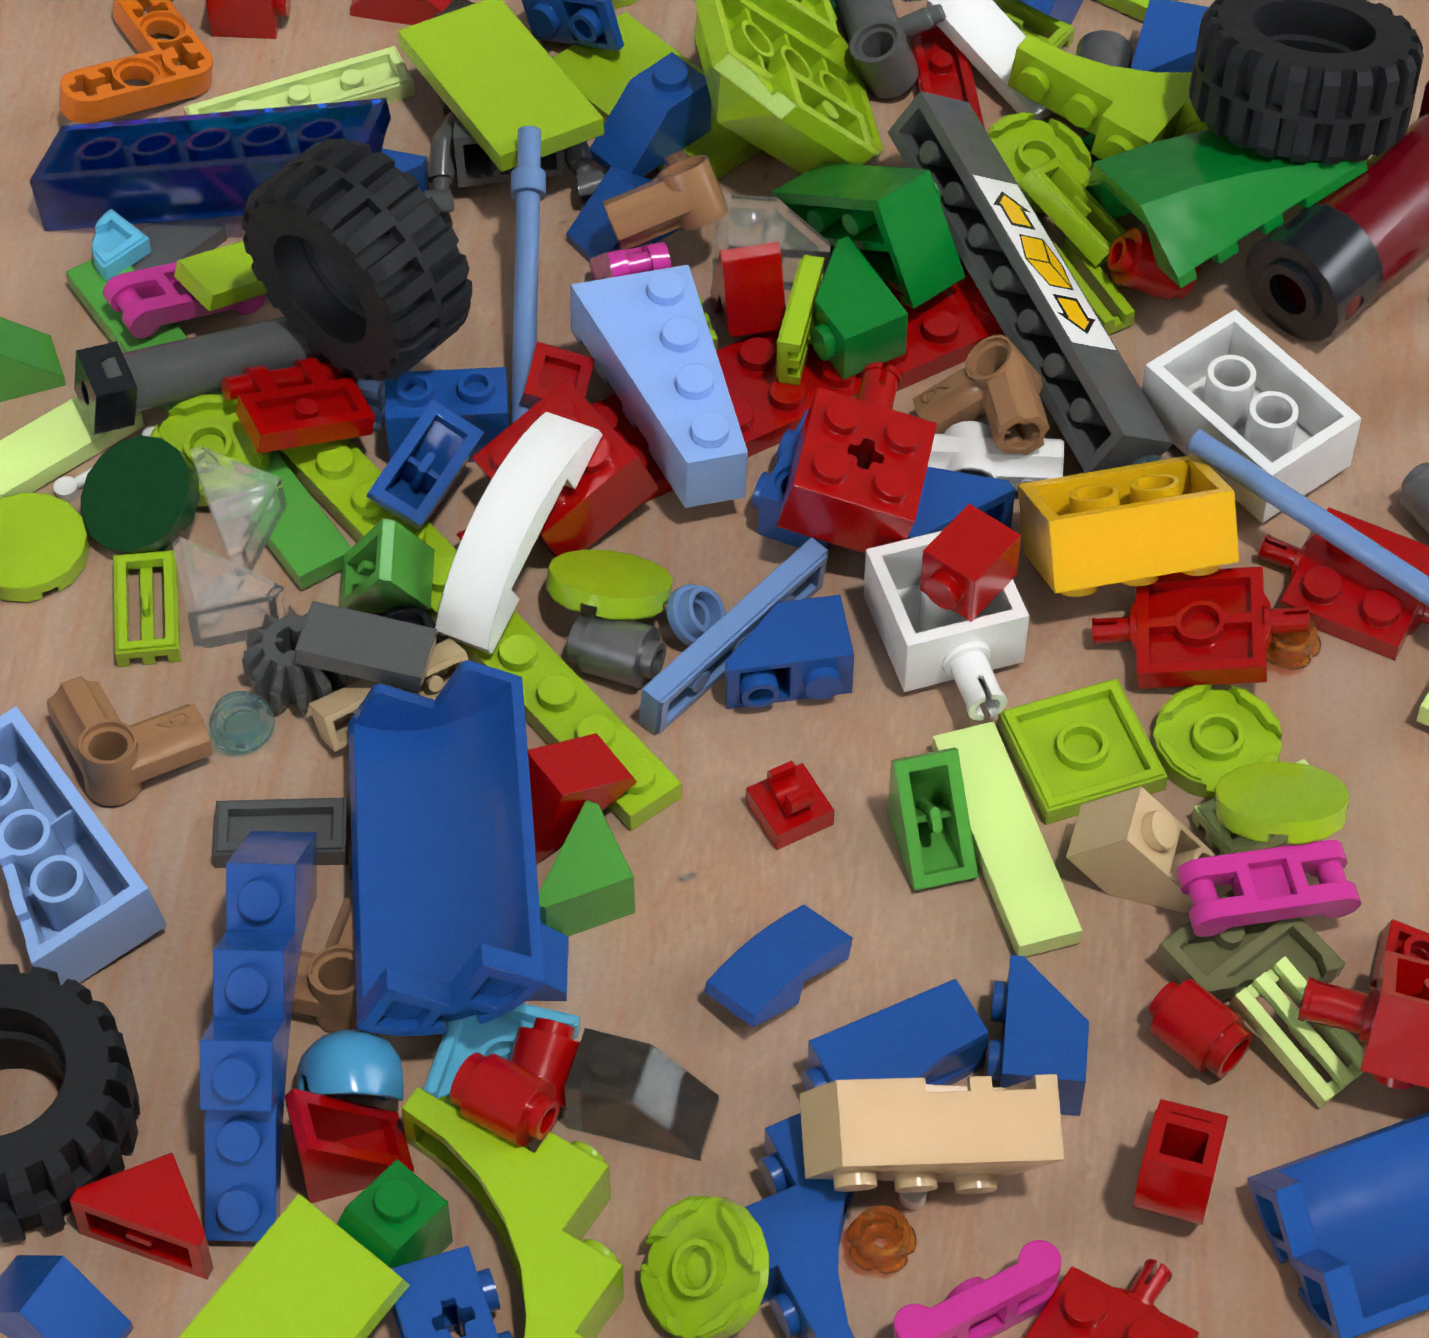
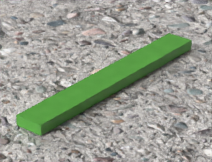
[65,258,352,590]

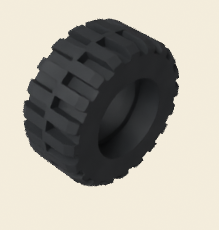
[1189,0,1424,165]
[242,139,473,381]
[0,964,140,1243]

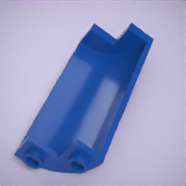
[348,660,545,1036]
[1247,1111,1429,1338]

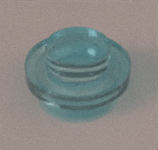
[209,691,275,754]

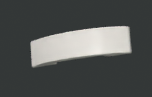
[435,412,602,655]

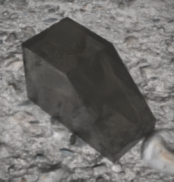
[565,1028,719,1161]

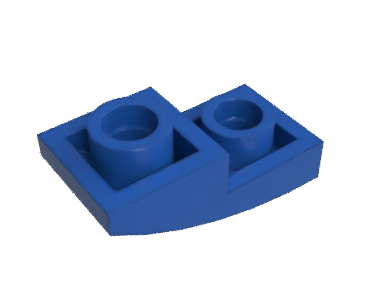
[704,905,853,1027]

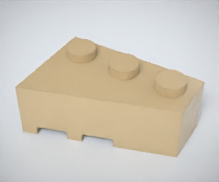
[799,1074,1065,1194]

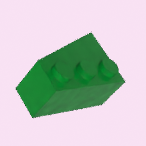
[772,162,965,309]

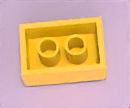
[1018,455,1239,597]

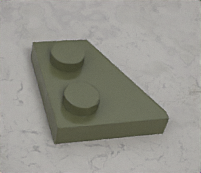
[1155,889,1346,1000]

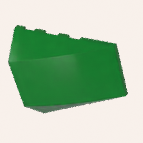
[1086,130,1368,288]

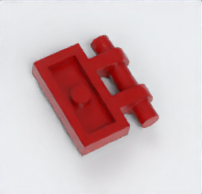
[221,357,375,454]

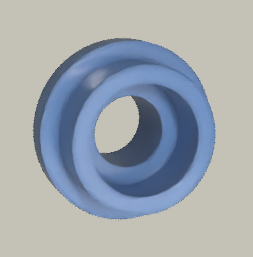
[667,584,725,646]

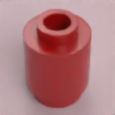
[1107,228,1199,300]
[1148,979,1253,1078]
[509,1018,585,1125]
[450,1052,560,1147]

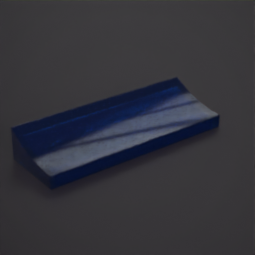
[29,98,391,231]

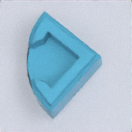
[92,209,151,282]

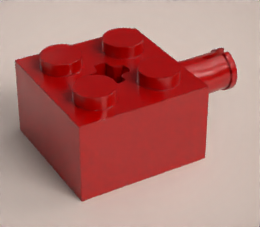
[776,362,937,554]
[456,378,659,557]
[1298,950,1429,1090]

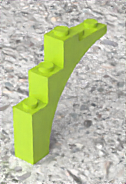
[1007,34,1209,159]
[401,1087,624,1338]

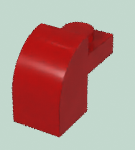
[1133,1099,1228,1225]

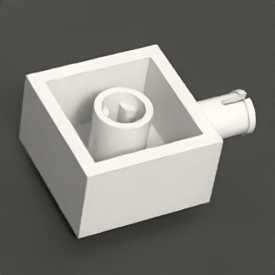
[863,530,1029,721]

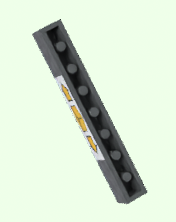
[887,91,1173,473]

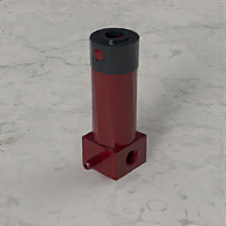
[1246,81,1429,342]

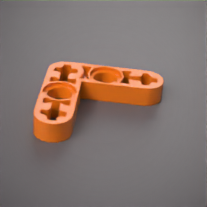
[59,0,213,124]

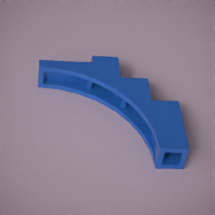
[200,831,317,1242]
[744,979,989,1338]

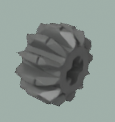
[242,605,349,715]

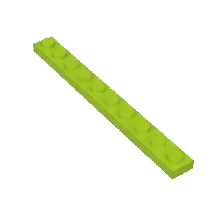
[277,439,682,831]

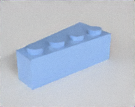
[570,265,748,508]
[0,706,167,985]

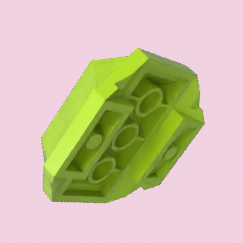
[694,0,884,174]

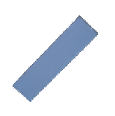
[638,537,828,736]

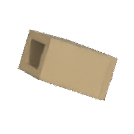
[1066,786,1217,914]

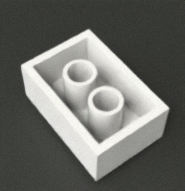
[1142,309,1362,523]

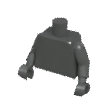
[424,111,604,224]

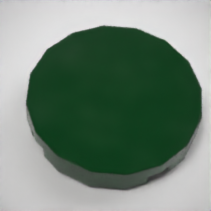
[80,435,200,555]

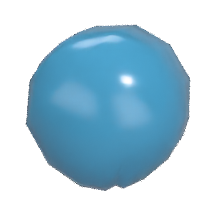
[297,1029,404,1101]

